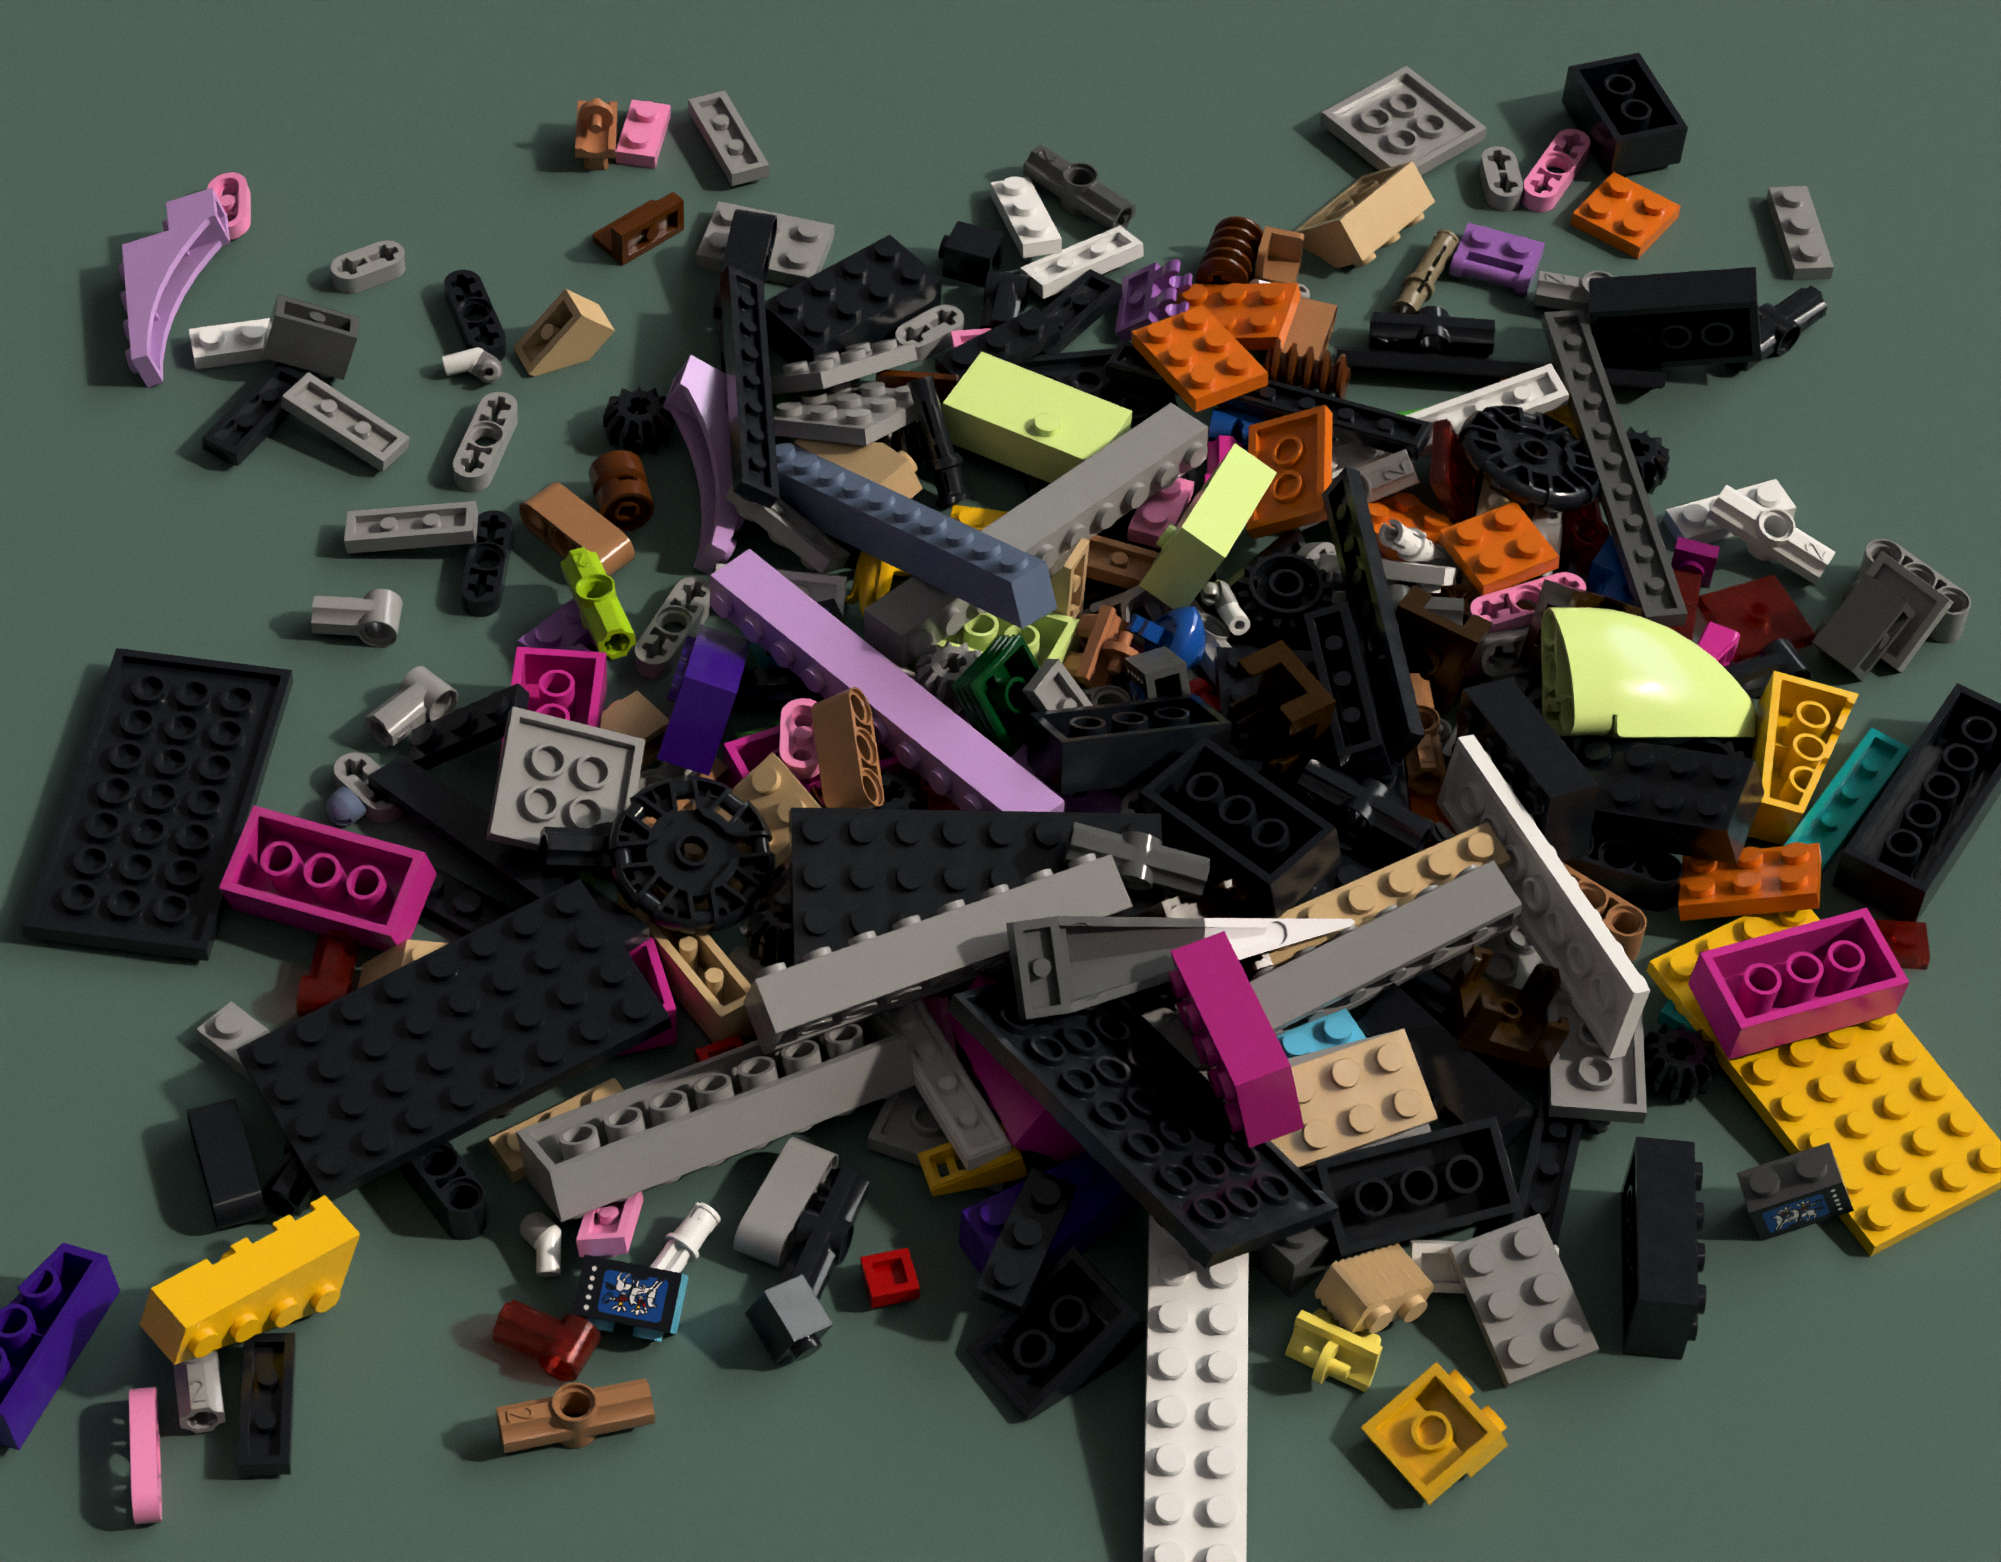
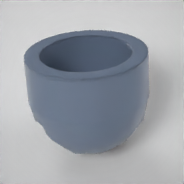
[326,786,367,826]

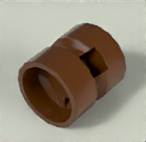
[589,450,654,532]

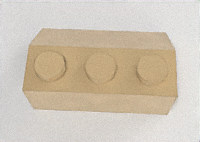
[1293,161,1435,269]

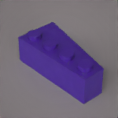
[657,624,751,776]

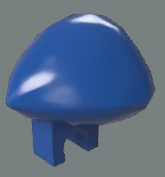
[1126,607,1206,672]

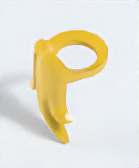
[845,551,913,618]

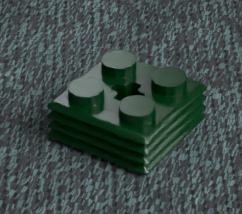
[951,634,1040,757]

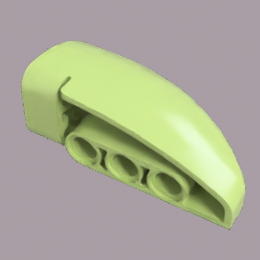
[1541,607,1756,739]

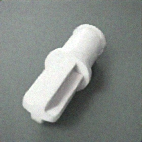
[650,1201,721,1273]

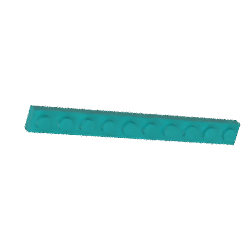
[1657,727,1911,1033]

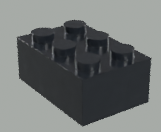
[1562,53,1688,176]

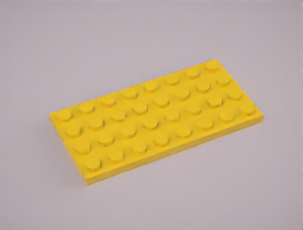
[1646,909,2001,1257]

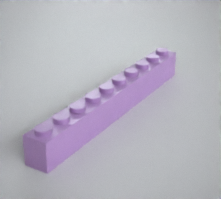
[709,549,1065,812]

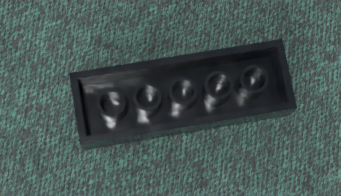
[1833,683,2001,926]

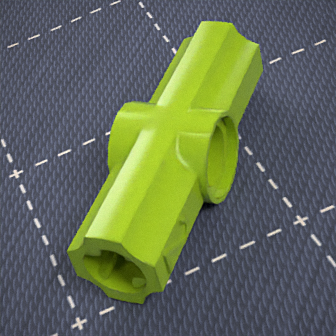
[560,547,636,660]

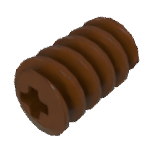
[1196,216,1263,284]
[1263,339,1351,399]

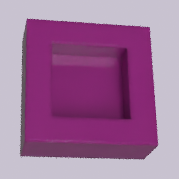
[1671,537,1720,588]

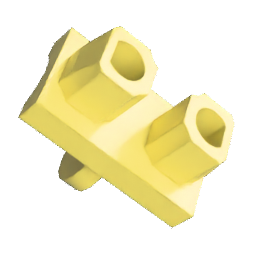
[1285,1308,1383,1393]

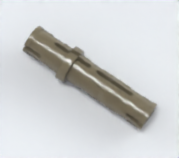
[1392,229,1459,314]

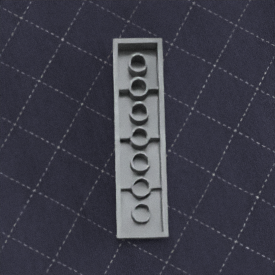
[744,853,1133,1055]
[516,1013,915,1222]

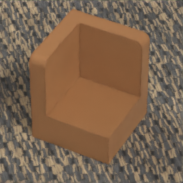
[1254,226,1305,283]

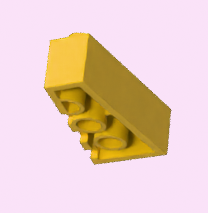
[1748,671,1859,846]
[139,1195,360,1365]

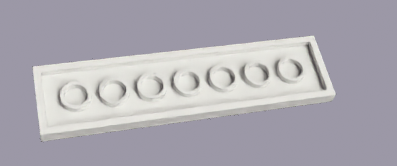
[1436,734,1650,1059]
[1142,1213,1249,1562]

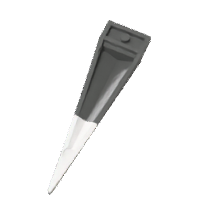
[1006,916,1355,1020]

